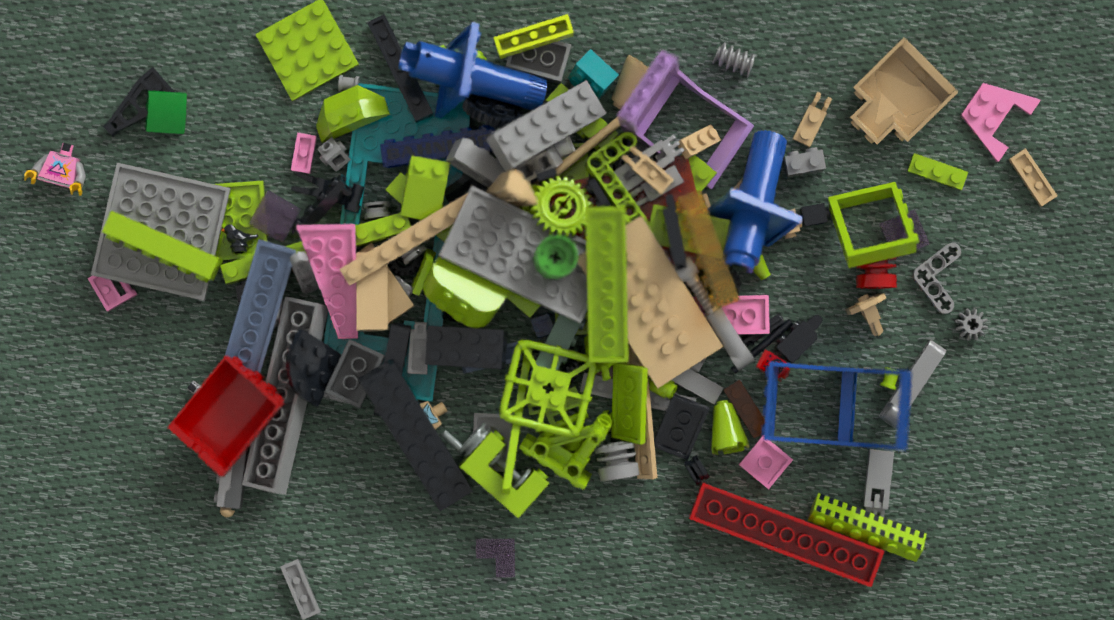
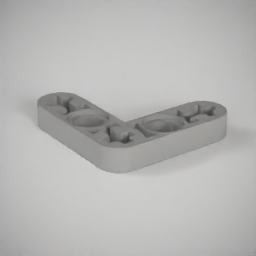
[913,243,961,314]

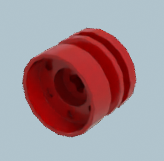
[856,257,897,289]

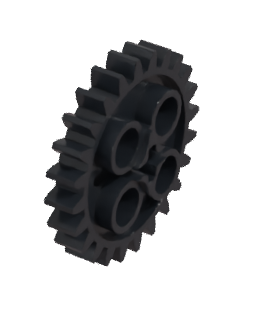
[462,95,524,129]

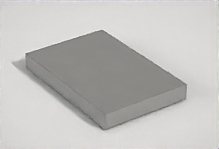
[473,413,513,472]

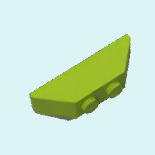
[316,85,390,143]

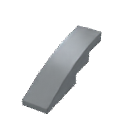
[672,369,723,405]

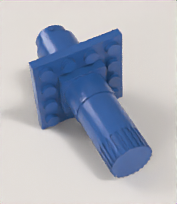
[399,22,547,118]
[702,130,802,274]

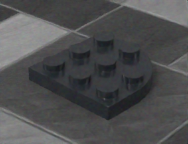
[285,329,341,407]

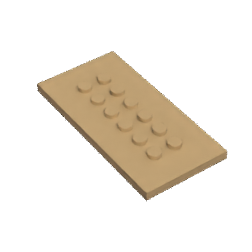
[577,216,723,388]

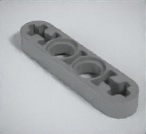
[290,252,318,294]

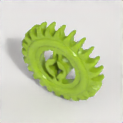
[530,176,593,238]

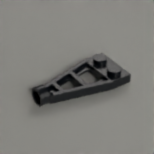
[103,67,175,137]

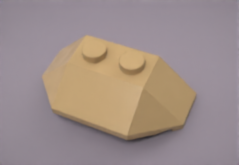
[486,170,538,207]

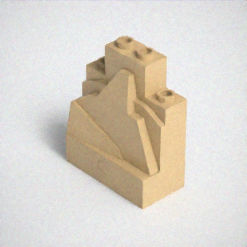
[850,37,958,144]

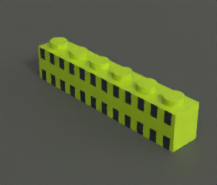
[808,493,927,562]

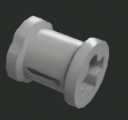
[338,75,359,92]

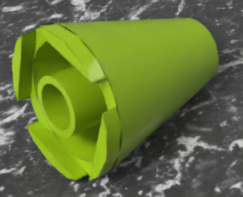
[711,400,750,455]

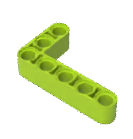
[586,132,650,228]

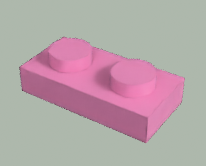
[291,133,317,174]

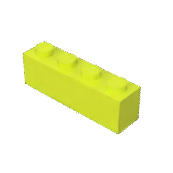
[494,14,574,59]

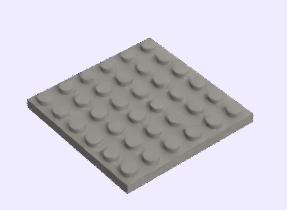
[91,163,231,301]

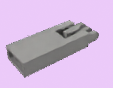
[614,135,685,192]
[863,449,894,517]

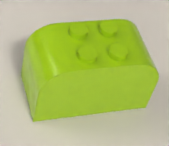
[423,257,511,328]

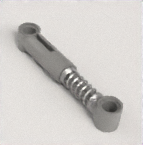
[673,256,755,371]

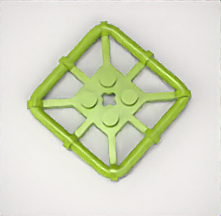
[499,339,597,438]

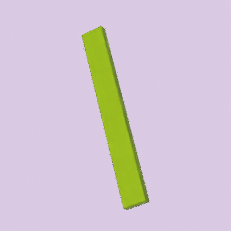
[502,347,533,495]

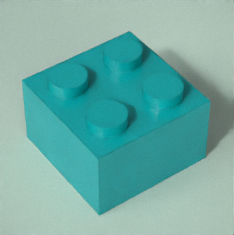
[568,49,619,100]

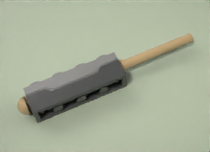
[214,448,249,517]

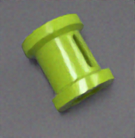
[880,367,898,390]

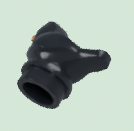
[221,224,258,254]

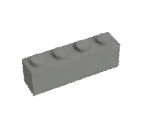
[446,138,516,188]

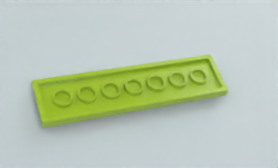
[586,207,628,362]

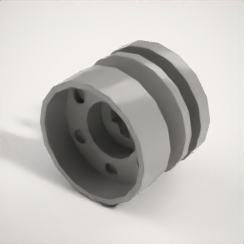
[595,441,640,482]

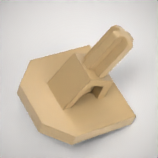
[845,293,886,336]

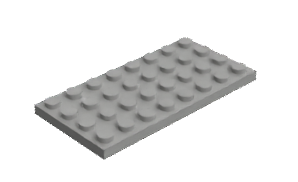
[439,186,588,324]

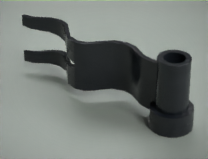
[291,172,364,213]

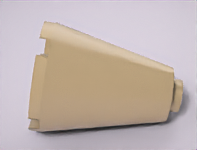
[611,55,649,110]

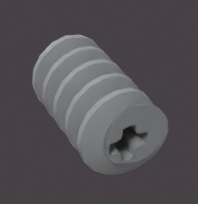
[712,42,755,78]

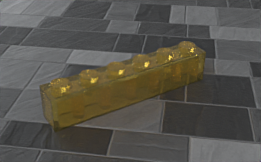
[675,190,740,309]

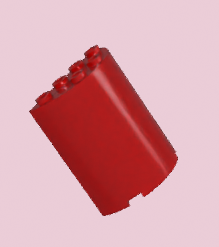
[167,355,284,477]

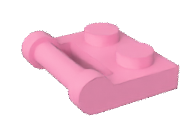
[87,276,138,312]

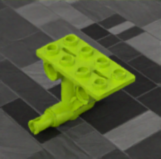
[519,410,612,490]

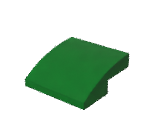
[145,90,187,134]

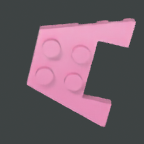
[961,83,1041,162]

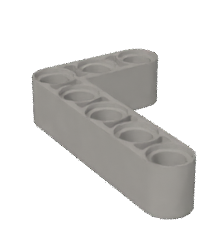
[879,339,947,428]

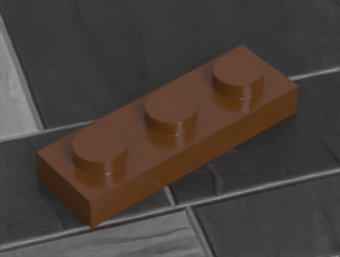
[723,380,765,439]

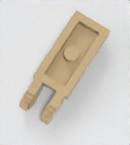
[793,92,832,148]
[621,146,674,195]

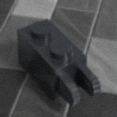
[775,315,823,364]

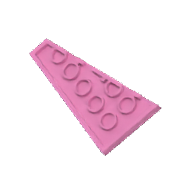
[296,224,358,339]

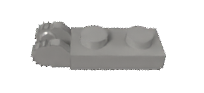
[629,165,684,207]

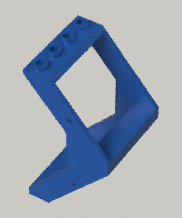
[762,362,912,450]

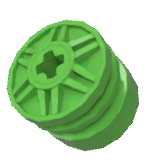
[533,235,578,279]

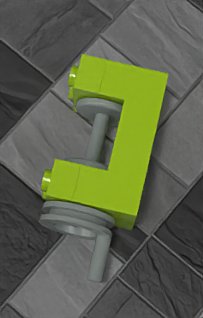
[441,422,549,518]

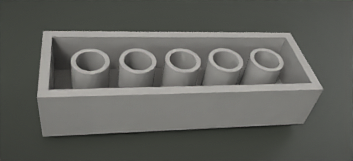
[486,80,606,172]

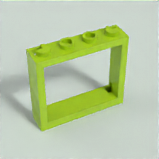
[828,182,919,268]

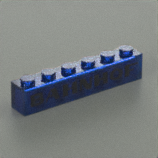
[380,124,495,169]

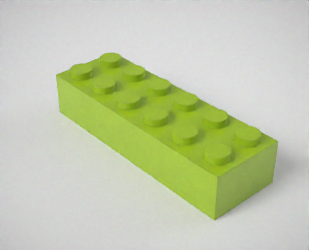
[102,210,223,283]

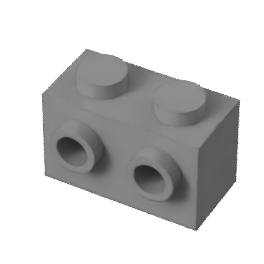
[783,147,826,177]

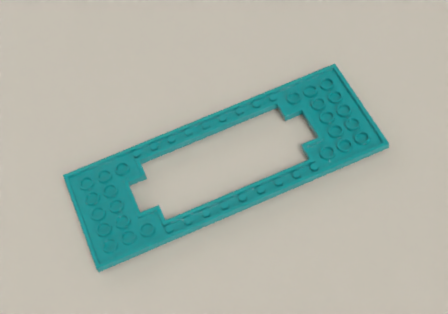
[324,83,471,401]

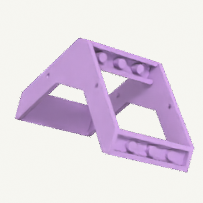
[617,50,754,189]

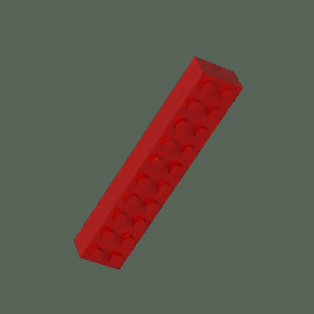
[688,482,885,587]

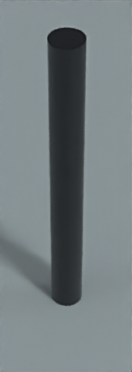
[730,319,793,374]

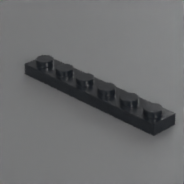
[367,15,434,123]

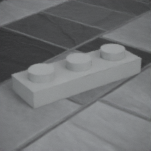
[280,559,321,620]

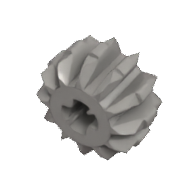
[955,308,988,341]

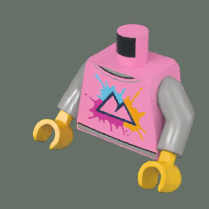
[24,143,86,196]

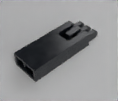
[663,194,688,270]

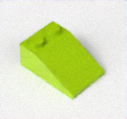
[400,156,450,220]

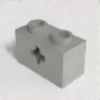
[516,145,563,181]

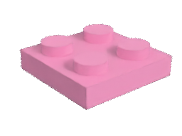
[738,436,793,489]

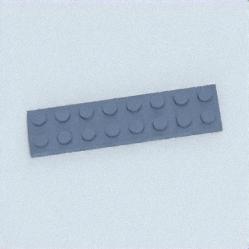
[225,239,296,373]

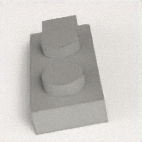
[408,322,428,375]

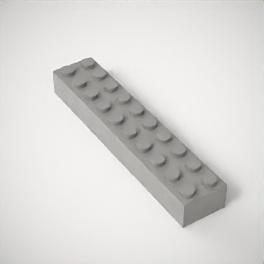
[242,296,328,494]

